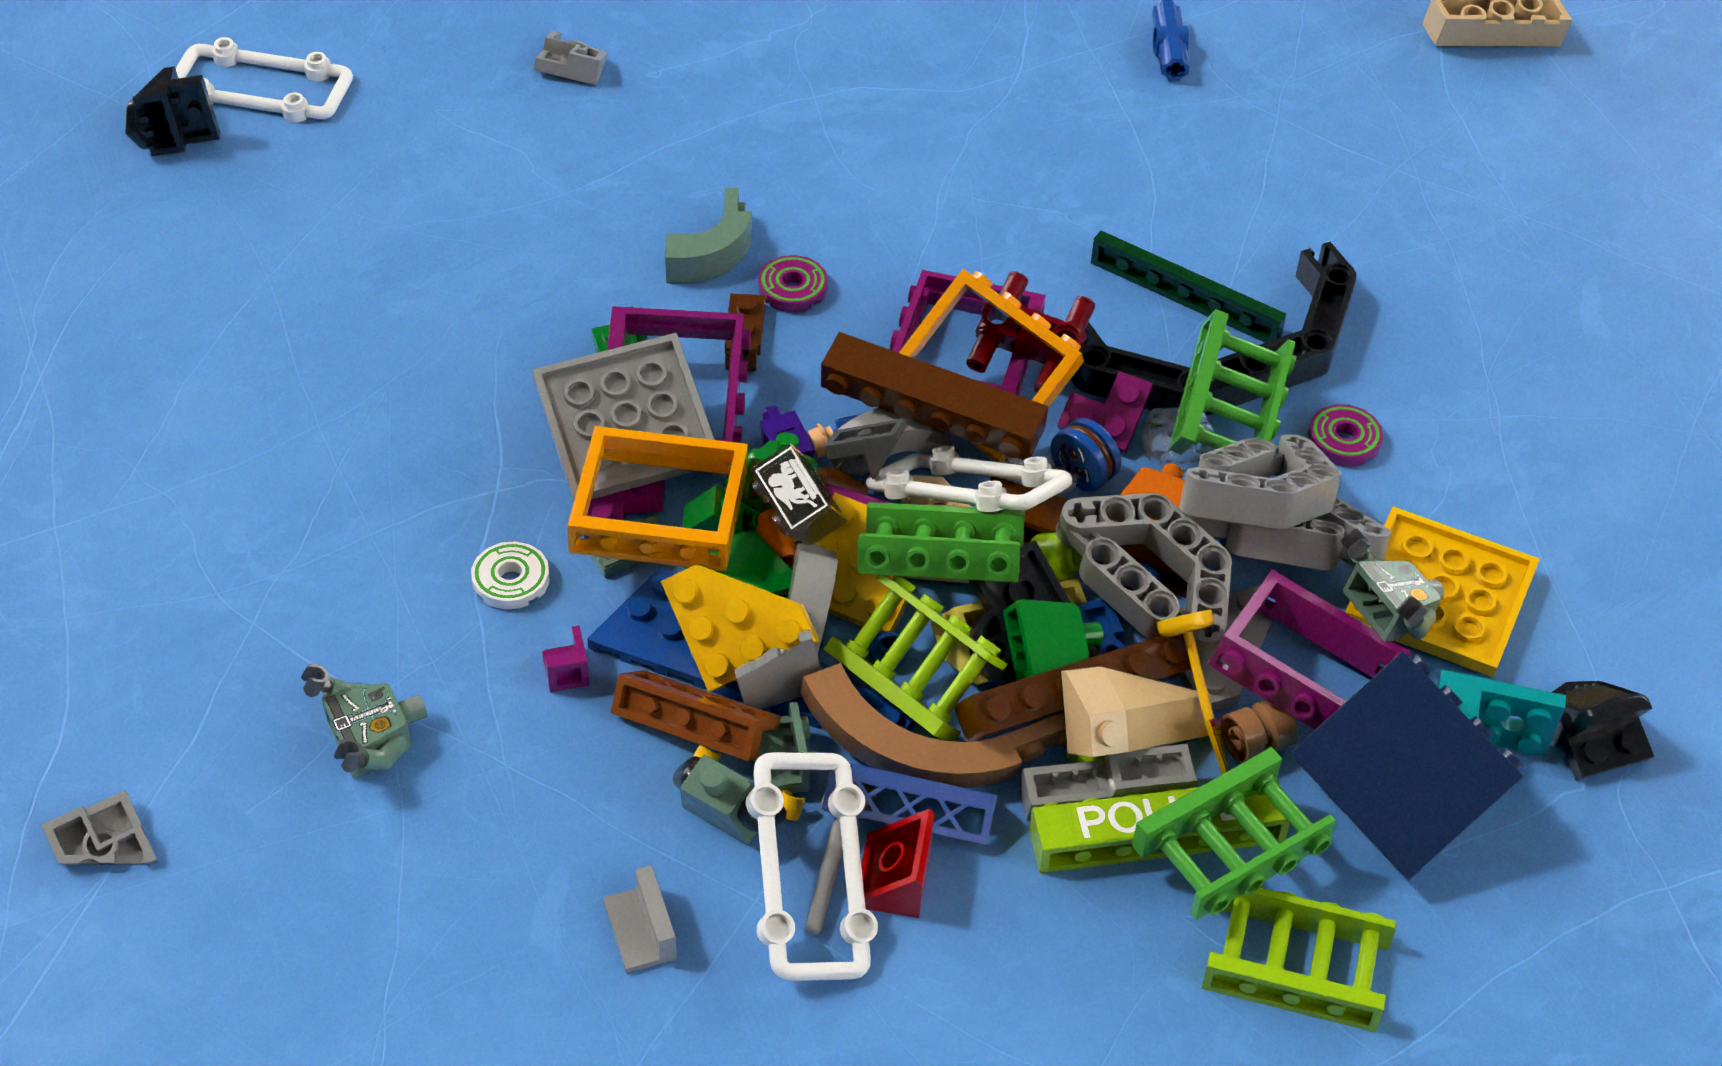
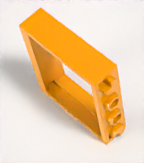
[899,269,1084,463]
[567,426,748,572]

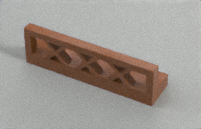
[611,670,781,761]

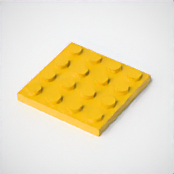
[1345,506,1540,678]

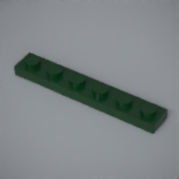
[1091,231,1286,343]

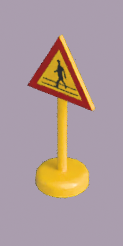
[1156,609,1229,774]

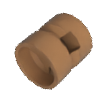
[1221,700,1298,764]

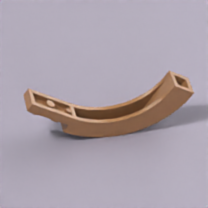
[800,663,1067,788]

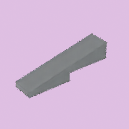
[1019,744,1197,821]

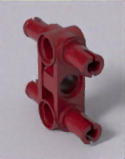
[966,271,1096,393]

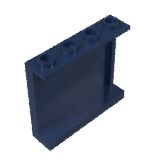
[1290,651,1524,882]

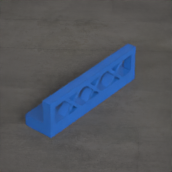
[821,763,997,845]

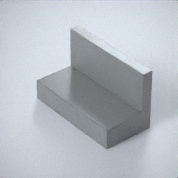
[603,865,677,974]

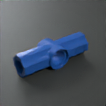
[1152,0,1190,81]

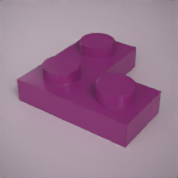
[1057,371,1154,454]
[584,480,666,539]

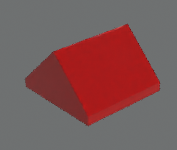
[861,809,935,918]

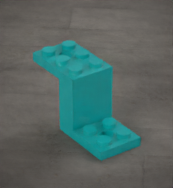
[1436,669,1566,756]

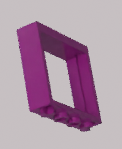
[890,269,1046,395]
[607,306,751,443]
[1207,569,1411,730]

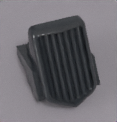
[125,66,220,156]
[1552,681,1654,781]

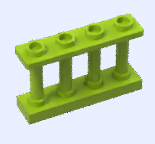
[823,575,1008,741]
[1201,888,1397,1032]

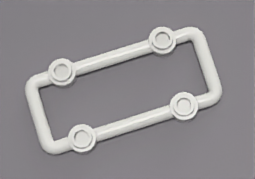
[176,37,353,123]
[866,446,1072,512]
[746,752,878,981]

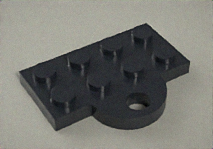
[968,540,1101,686]

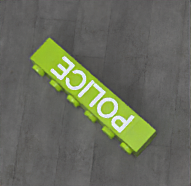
[1029,780,1290,873]

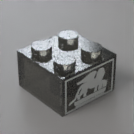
[750,443,848,546]

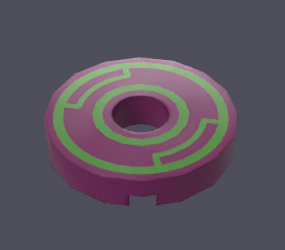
[758,255,828,312]
[1308,404,1383,466]

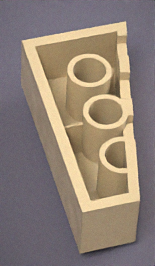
[1422,0,1572,47]

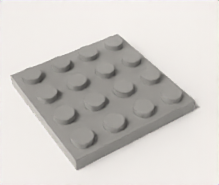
[532,333,715,503]

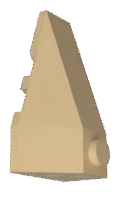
[1061,666,1212,757]

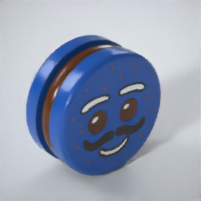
[1050,418,1121,492]

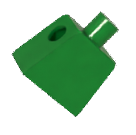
[1003,599,1104,681]

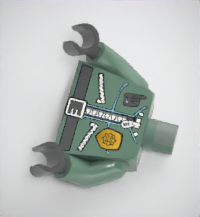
[1341,528,1444,642]
[301,664,428,779]

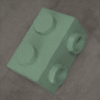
[754,702,817,793]

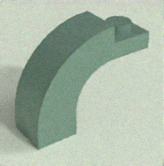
[665,188,752,283]

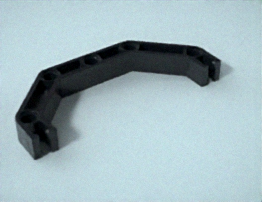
[1070,242,1357,418]

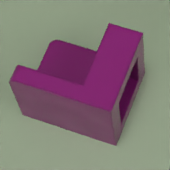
[542,625,590,693]

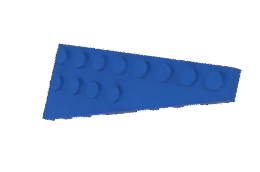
[587,566,915,731]

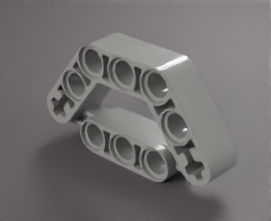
[1179,434,1341,530]
[1056,493,1232,662]
[1187,497,1391,571]

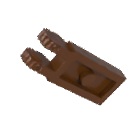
[725,293,765,371]

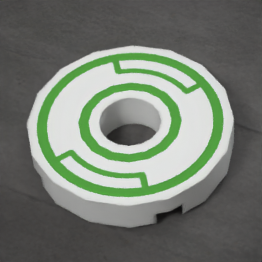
[471,541,550,610]

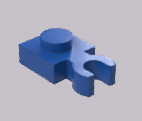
[1077,599,1125,654]

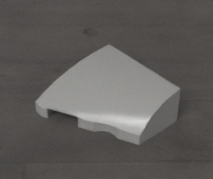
[534,30,607,85]
[734,629,821,710]
[41,790,158,865]

